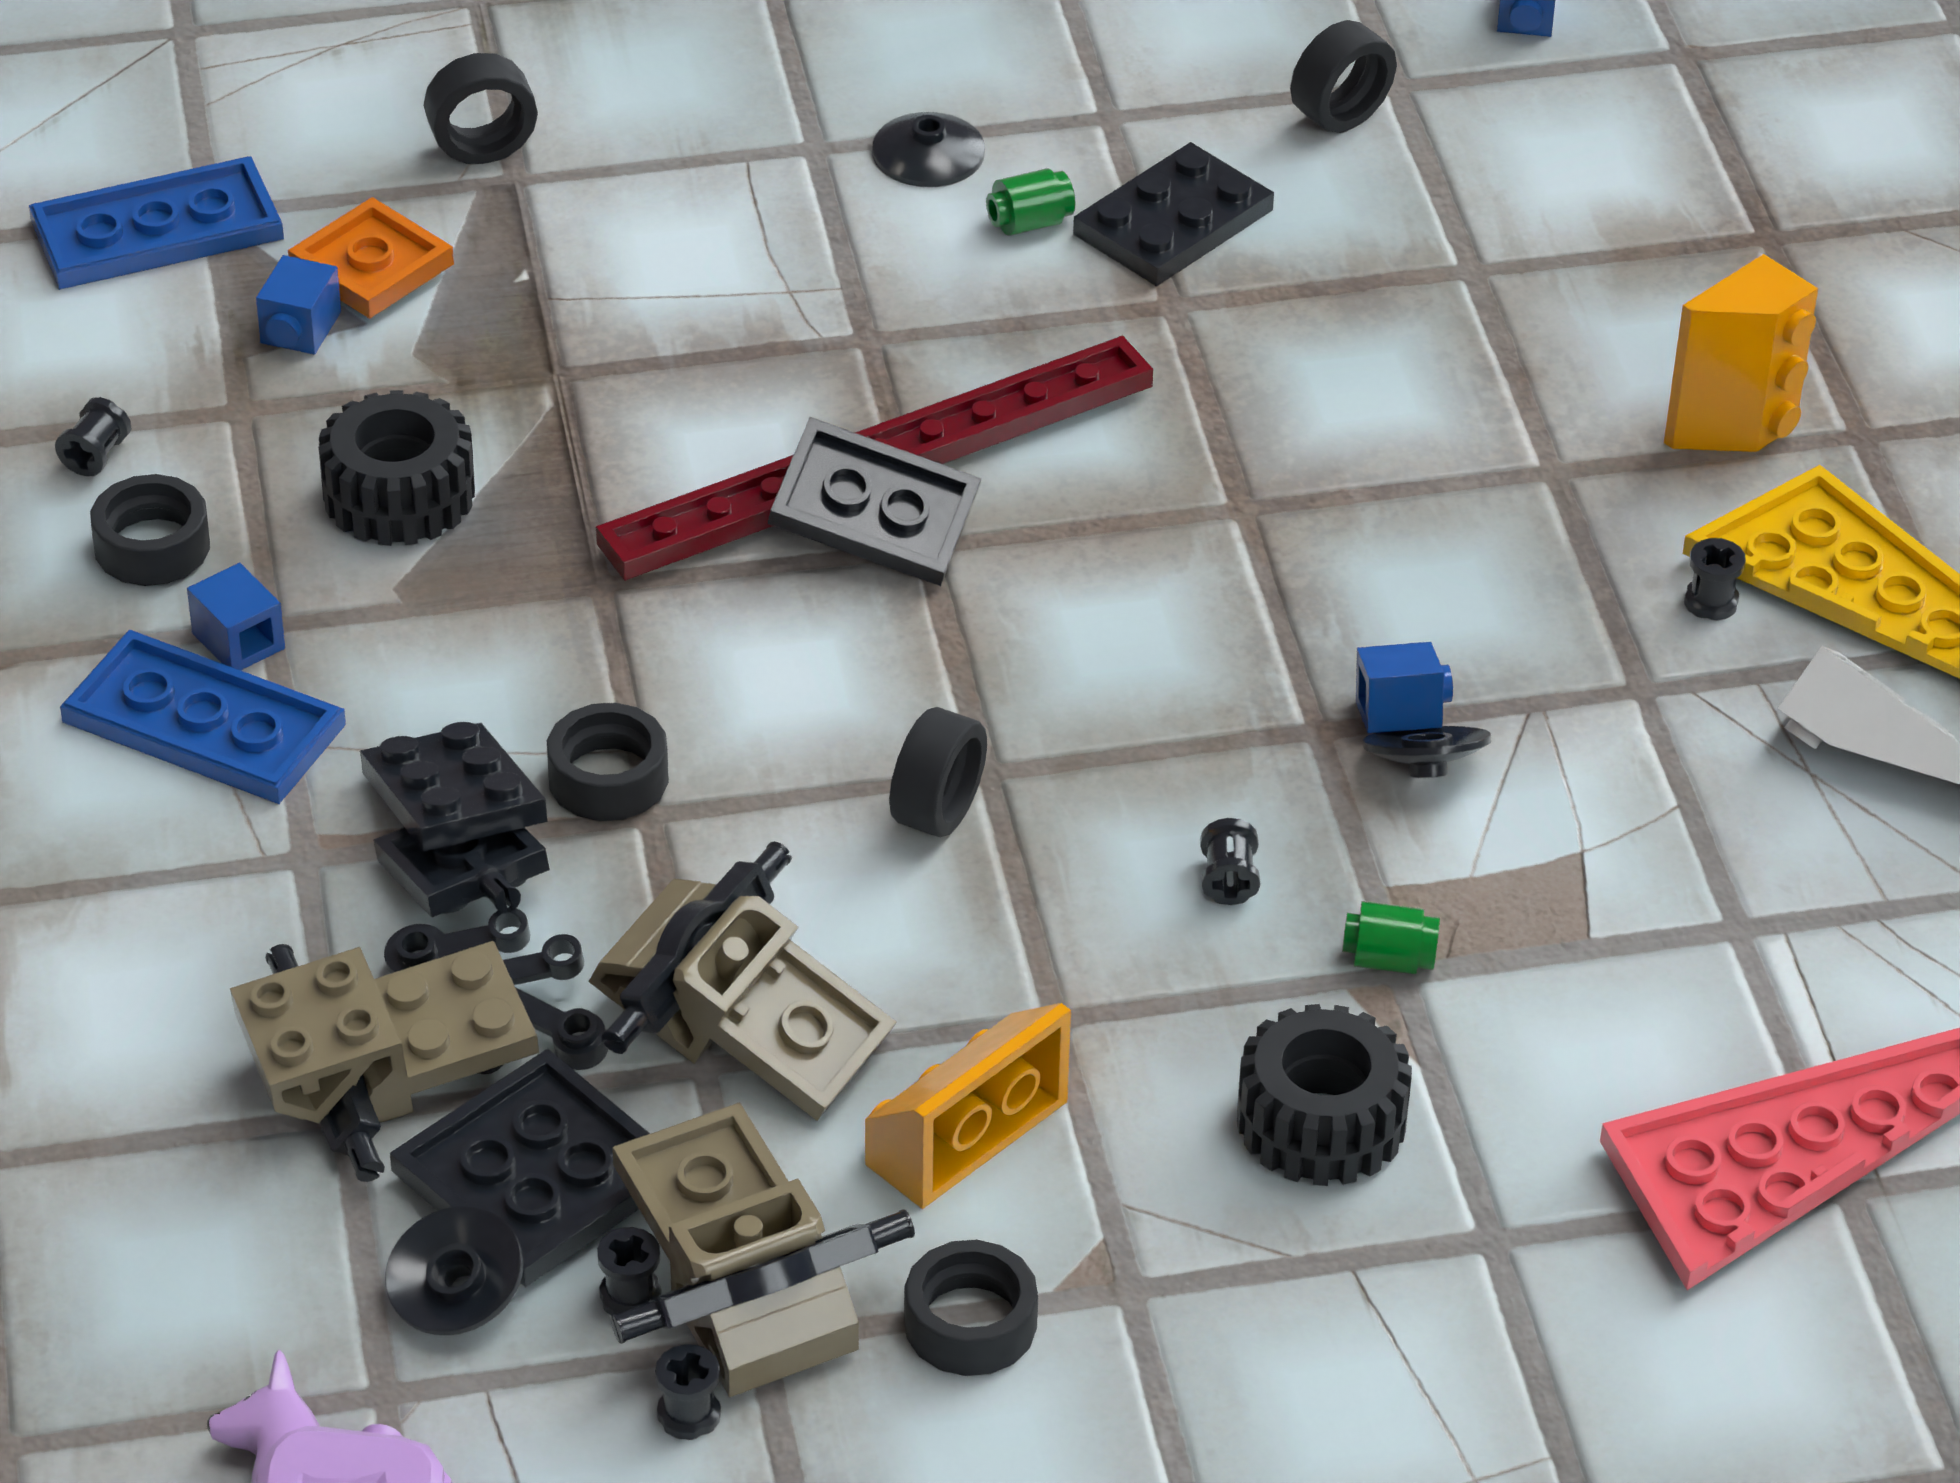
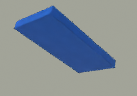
[29,156,284,290]
[60,629,346,804]

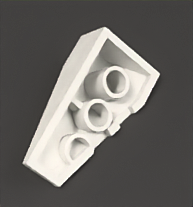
[1778,646,1960,784]

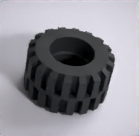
[318,390,475,546]
[1237,1004,1412,1186]

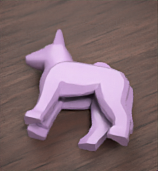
[207,1350,452,1483]

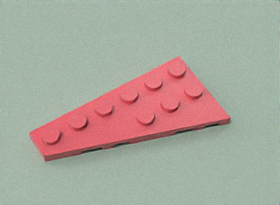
[1600,1028,1960,1290]

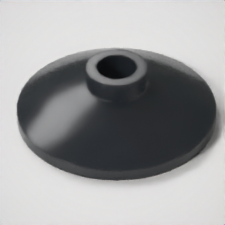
[872,112,985,187]
[1363,726,1491,778]
[385,1206,524,1335]

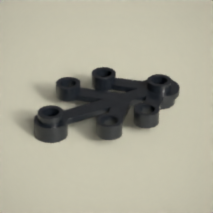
[384,907,608,1075]

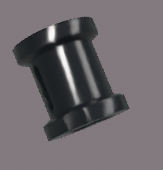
[55,397,132,477]
[1684,538,1746,621]
[1200,818,1261,905]
[597,1227,662,1315]
[655,1344,721,1440]

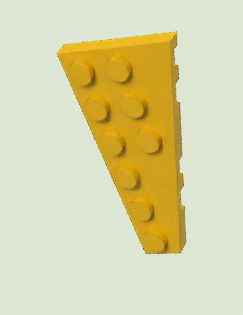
[1682,464,1960,679]

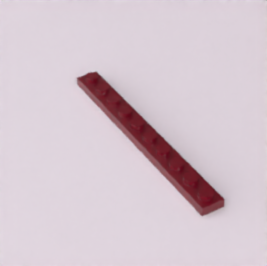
[596,335,1153,581]

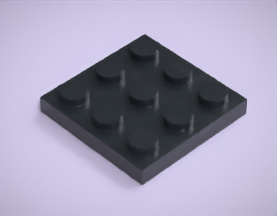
[390,1048,650,1288]

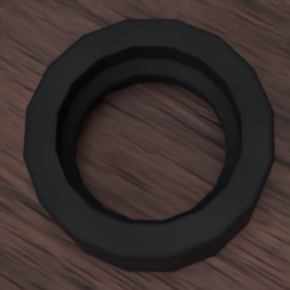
[1290,20,1397,133]
[423,53,538,164]
[90,474,210,586]
[546,702,669,821]
[889,707,988,837]
[904,1239,1038,1376]

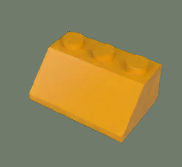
[1664,254,1818,452]
[865,1003,1071,1209]

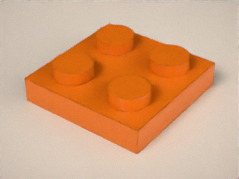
[288,197,454,319]

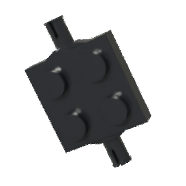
[373,827,550,918]

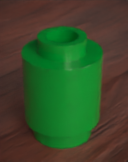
[986,168,1076,236]
[1342,901,1440,974]

